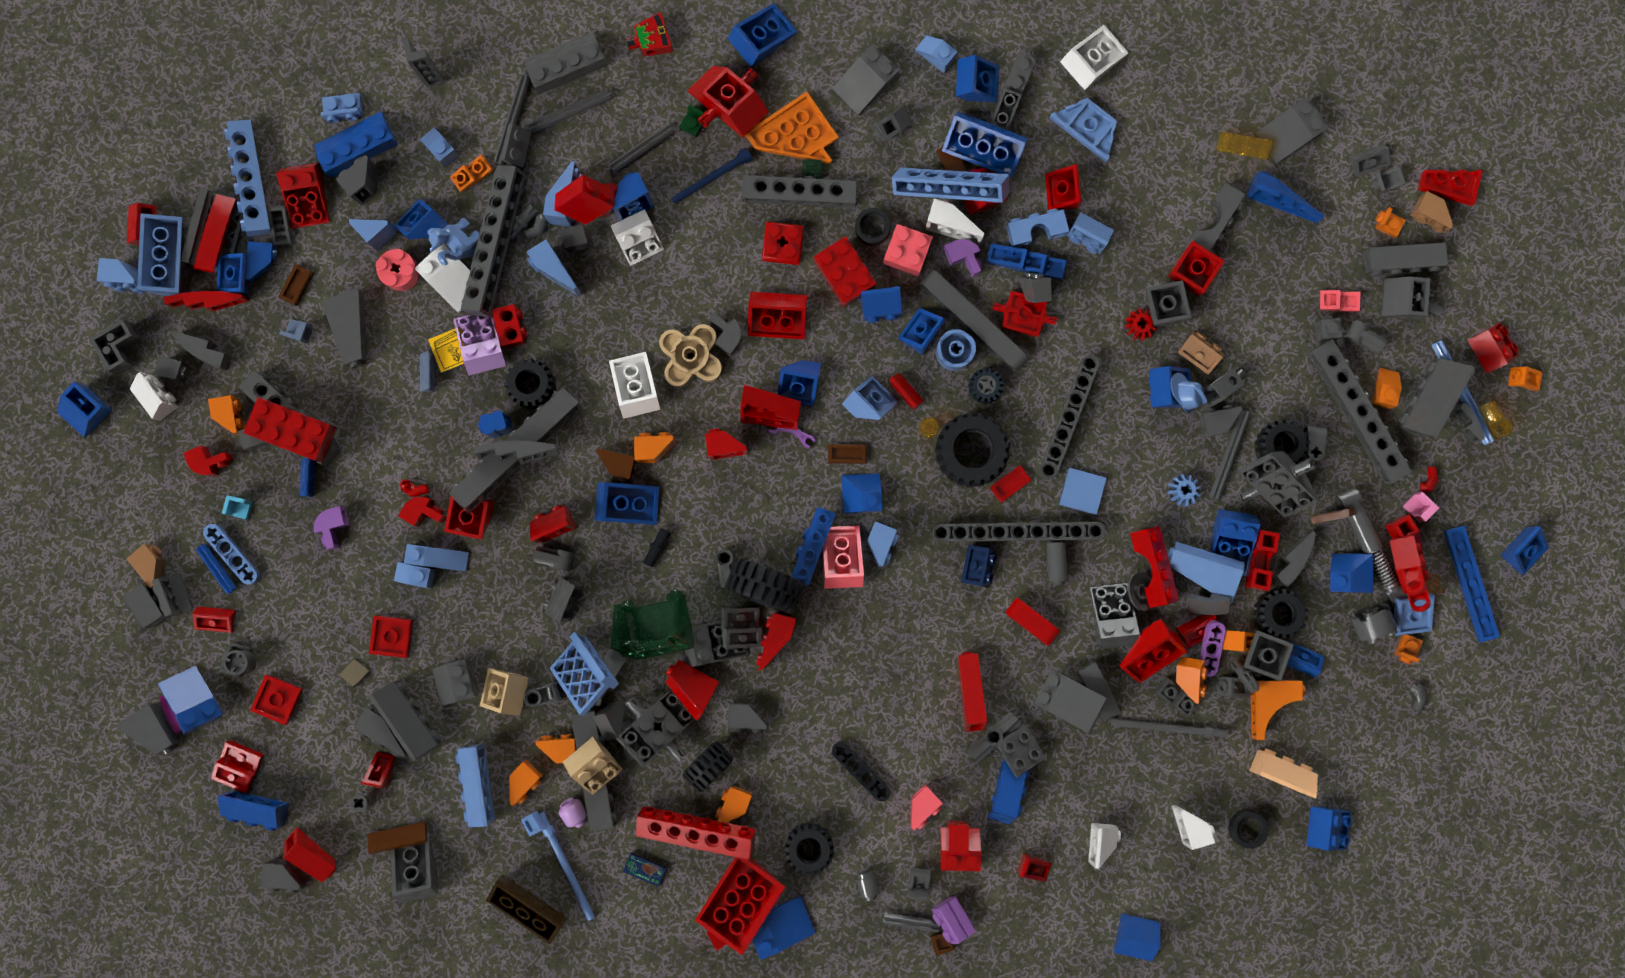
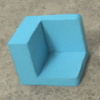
[222,495,253,520]

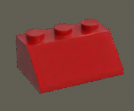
[748,292,807,339]

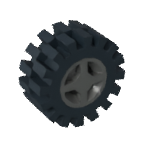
[968,368,1004,404]

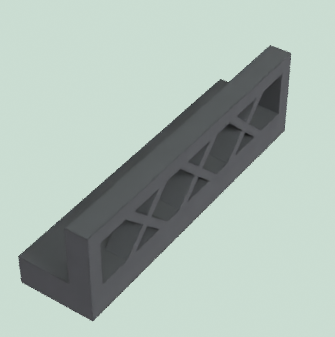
[402,38,445,88]

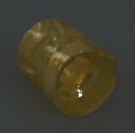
[918,418,939,439]

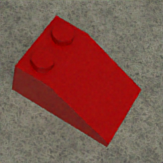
[530,505,577,544]
[1120,619,1187,683]

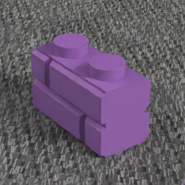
[932,896,975,944]

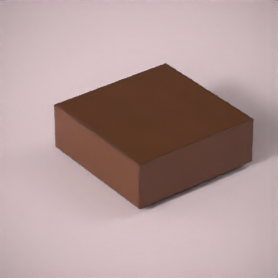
[930,931,955,956]

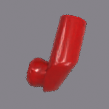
[400,479,429,497]

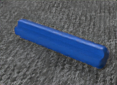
[196,544,236,594]

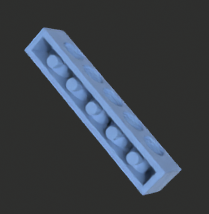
[224,119,271,237]
[892,168,1010,202]

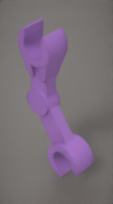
[768,427,815,449]

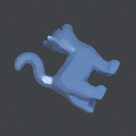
[427,217,479,266]

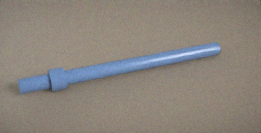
[539,812,595,921]

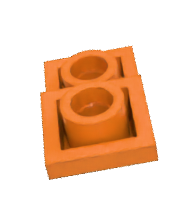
[450,155,494,192]

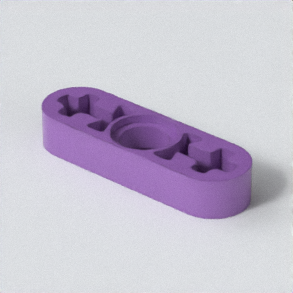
[1199,620,1226,677]

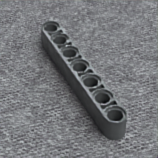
[920,270,1029,373]
[1038,355,1099,480]

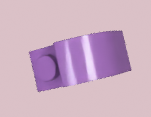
[943,239,982,278]
[314,506,350,550]

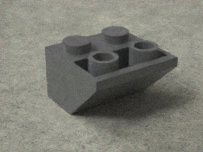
[336,155,379,206]
[1381,277,1430,320]

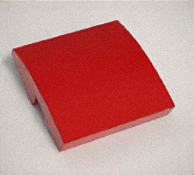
[211,740,264,793]

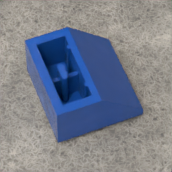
[57,382,112,438]
[1306,806,1352,851]

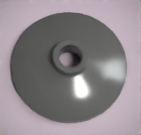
[1128,573,1152,611]

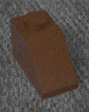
[596,448,636,483]

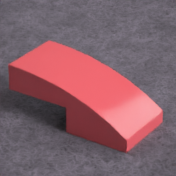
[1320,290,1360,312]

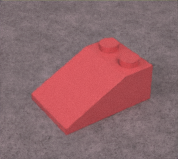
[822,525,864,589]

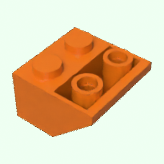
[634,432,677,463]

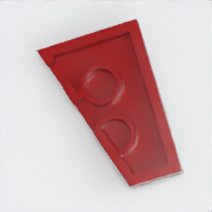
[1417,170,1482,206]

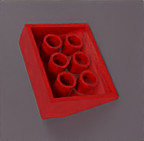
[695,857,786,955]

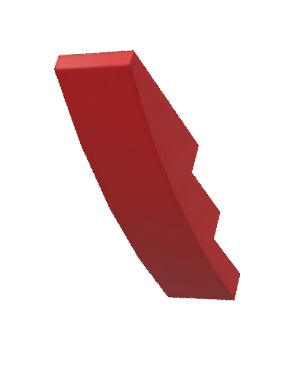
[194,194,236,273]
[163,291,249,312]

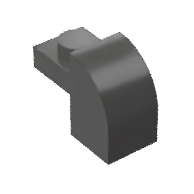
[709,313,742,356]

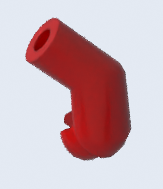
[1420,467,1439,493]

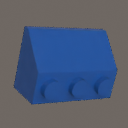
[613,172,654,221]
[218,791,289,831]

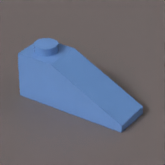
[404,544,469,571]

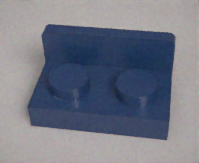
[961,545,997,588]

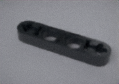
[832,741,890,802]

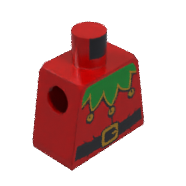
[626,12,673,56]

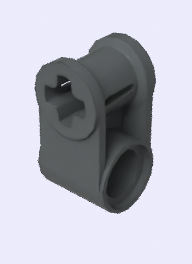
[1303,425,1327,463]
[524,681,563,707]

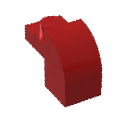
[183,445,234,477]
[398,497,447,527]

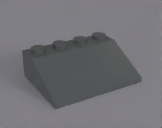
[1398,358,1475,438]

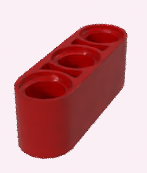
[1004,597,1061,647]

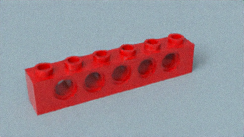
[636,806,756,860]

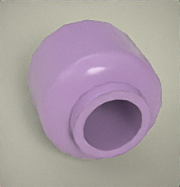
[559,798,587,828]

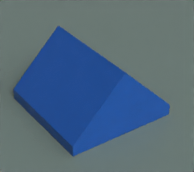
[217,253,249,295]
[898,308,945,355]
[1501,526,1549,576]
[1113,913,1160,961]

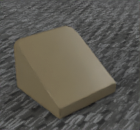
[339,659,369,687]

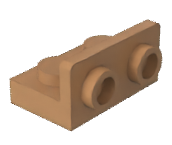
[1178,331,1223,375]

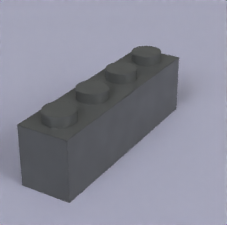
[1363,243,1448,277]

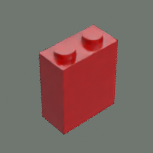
[554,175,615,225]

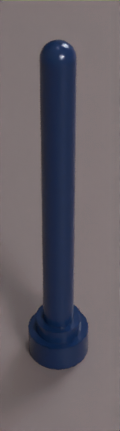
[672,147,753,203]

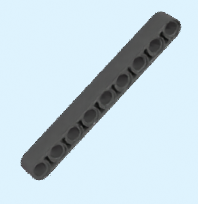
[932,522,1105,542]

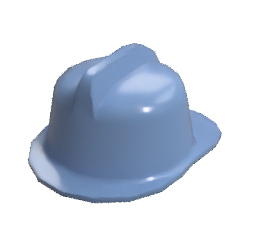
[1171,373,1207,413]

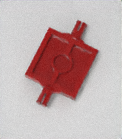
[992,290,1057,337]

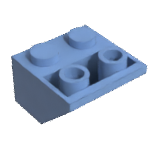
[1067,212,1114,254]
[96,258,144,294]
[867,522,899,567]

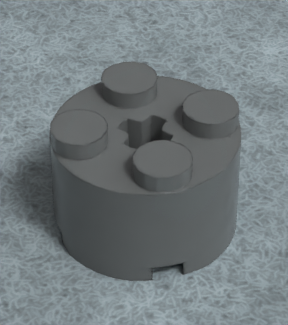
[1350,604,1398,644]

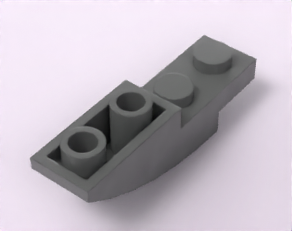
[990,52,1036,130]

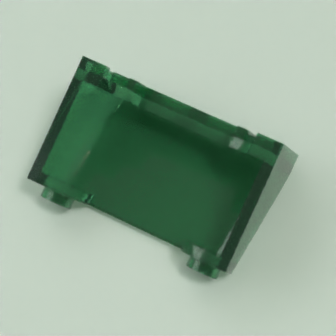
[611,590,694,660]

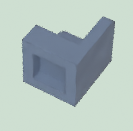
[279,319,312,344]

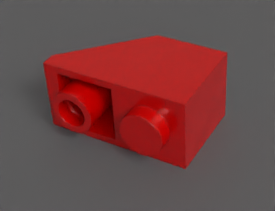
[1384,515,1422,547]

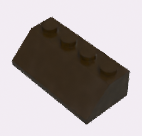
[485,875,568,944]

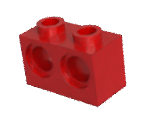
[492,304,528,349]

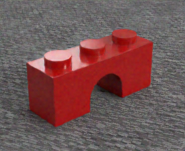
[1244,530,1280,591]

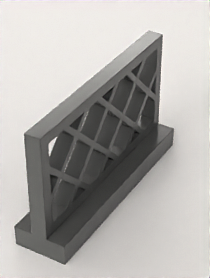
[181,188,244,272]

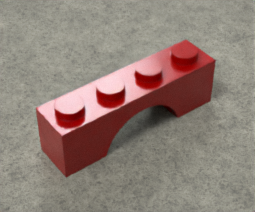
[1130,526,1179,608]

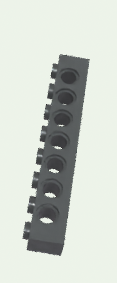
[461,165,526,317]
[1307,339,1412,485]

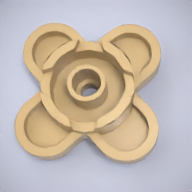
[659,324,722,387]

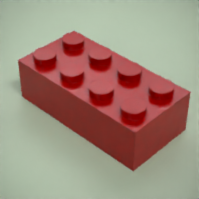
[243,397,337,463]

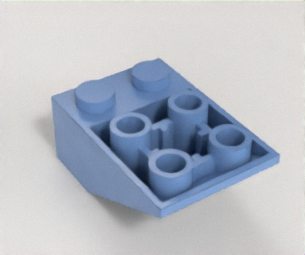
[543,161,583,227]

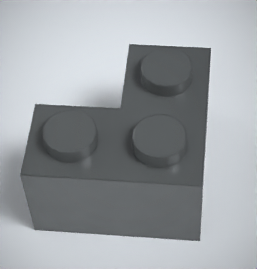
[89,319,141,375]

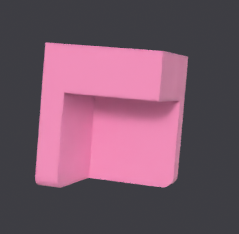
[1403,492,1439,522]

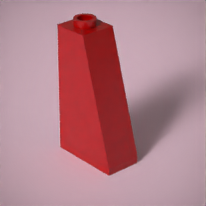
[957,652,987,732]

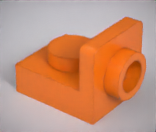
[1375,207,1406,238]
[1508,366,1543,391]
[1394,635,1423,665]

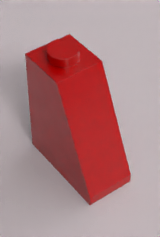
[665,659,719,720]
[284,827,336,883]

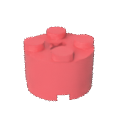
[376,249,419,291]

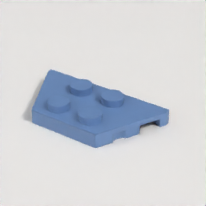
[1049,98,1117,162]

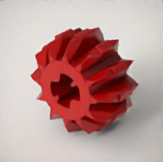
[1124,308,1157,341]

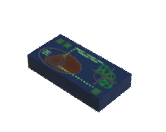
[623,853,667,887]

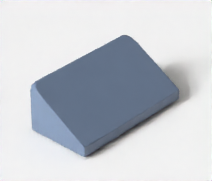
[420,351,435,392]

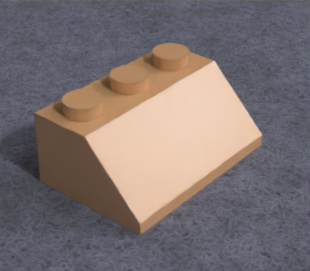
[1249,748,1318,799]

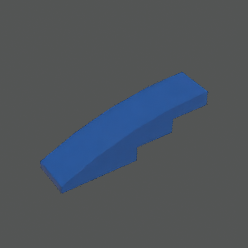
[986,244,1068,280]

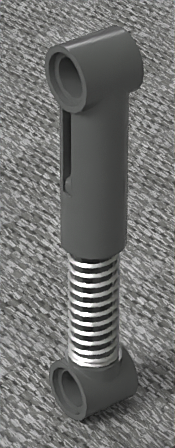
[1335,487,1408,609]

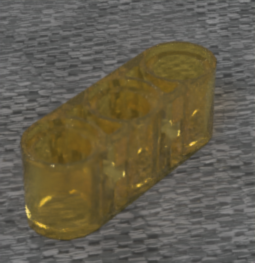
[1215,131,1274,160]

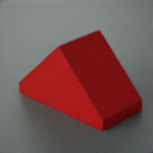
[362,751,395,788]
[947,821,969,856]
[1017,853,1052,882]

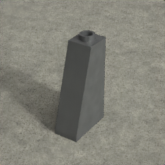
[321,288,367,369]

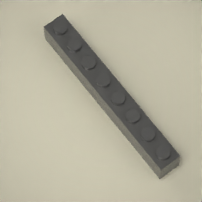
[449,388,581,514]

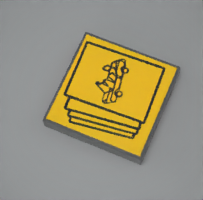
[427,326,465,374]

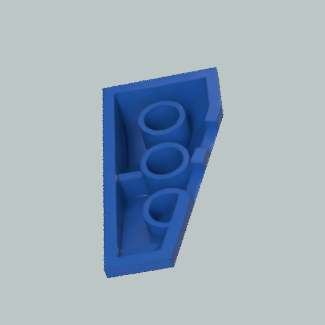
[1246,171,1324,223]

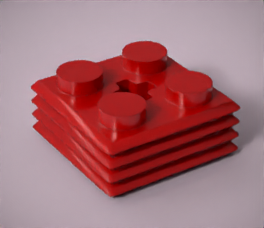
[762,222,804,265]

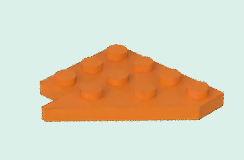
[746,92,839,164]

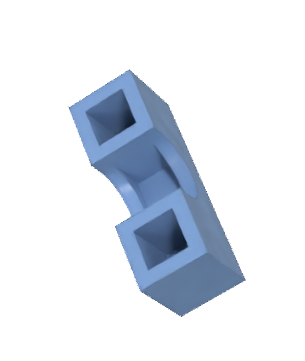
[1006,209,1069,248]

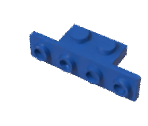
[791,507,835,585]

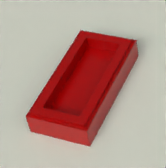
[990,465,1031,503]

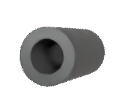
[1046,542,1068,585]

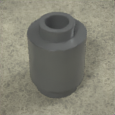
[856,870,880,901]

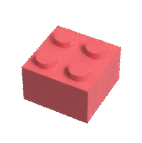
[883,224,933,277]

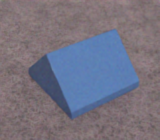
[349,219,398,251]

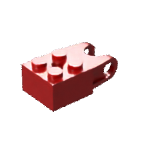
[1390,535,1431,612]

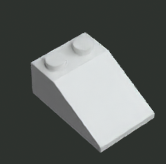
[1060,25,1128,90]
[925,198,984,245]
[415,243,470,313]
[609,352,661,419]

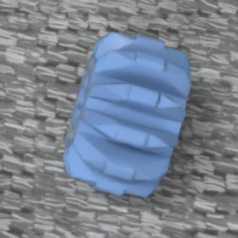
[1167,474,1201,507]

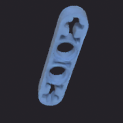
[203,524,260,585]

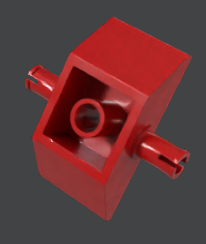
[688,66,769,138]

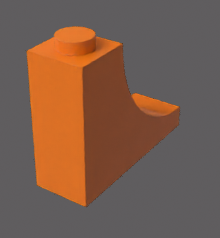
[1251,680,1305,740]

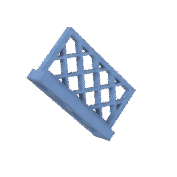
[550,631,619,717]

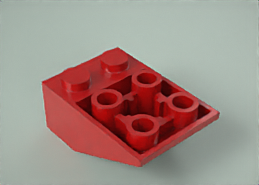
[276,162,330,229]
[756,613,797,671]

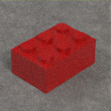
[813,236,876,308]

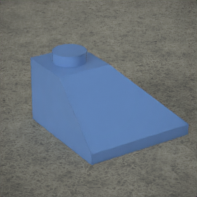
[842,376,899,420]

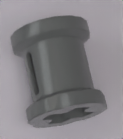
[350,793,372,812]

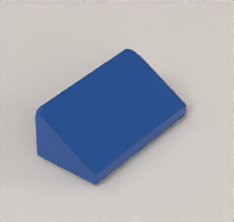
[299,458,316,497]
[1287,641,1324,678]

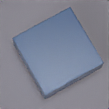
[521,811,546,836]

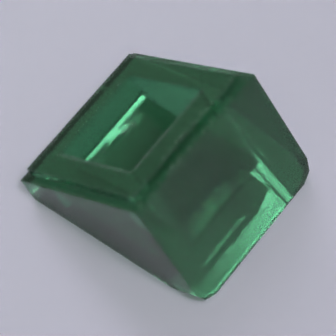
[802,159,822,179]

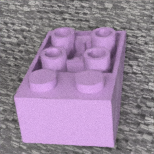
[454,312,506,375]

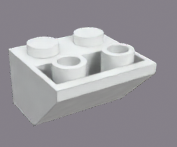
[611,209,664,266]
[130,372,178,421]

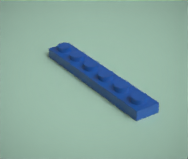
[1443,525,1500,642]

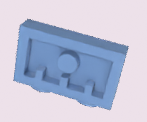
[321,93,363,123]

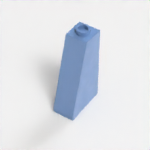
[1168,542,1245,604]

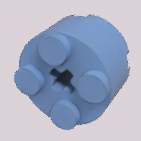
[936,329,976,371]

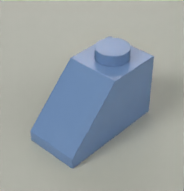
[915,35,958,73]
[420,128,459,167]
[394,562,436,588]

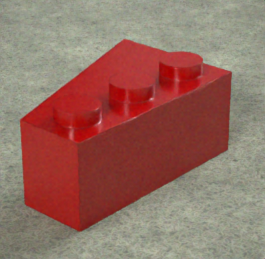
[740,385,801,430]

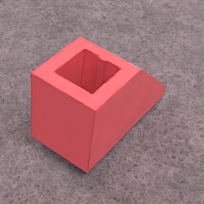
[910,784,943,830]

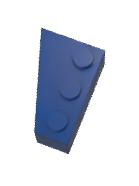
[987,758,1031,824]

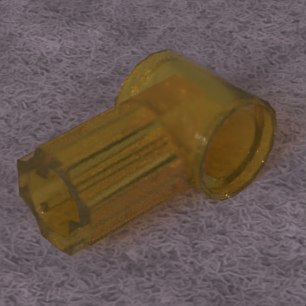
[1478,400,1513,439]

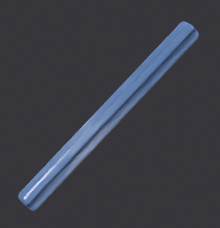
[1432,340,1494,445]

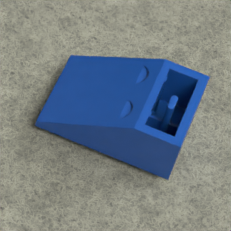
[1210,509,1261,576]

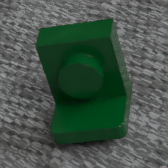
[679,104,705,138]

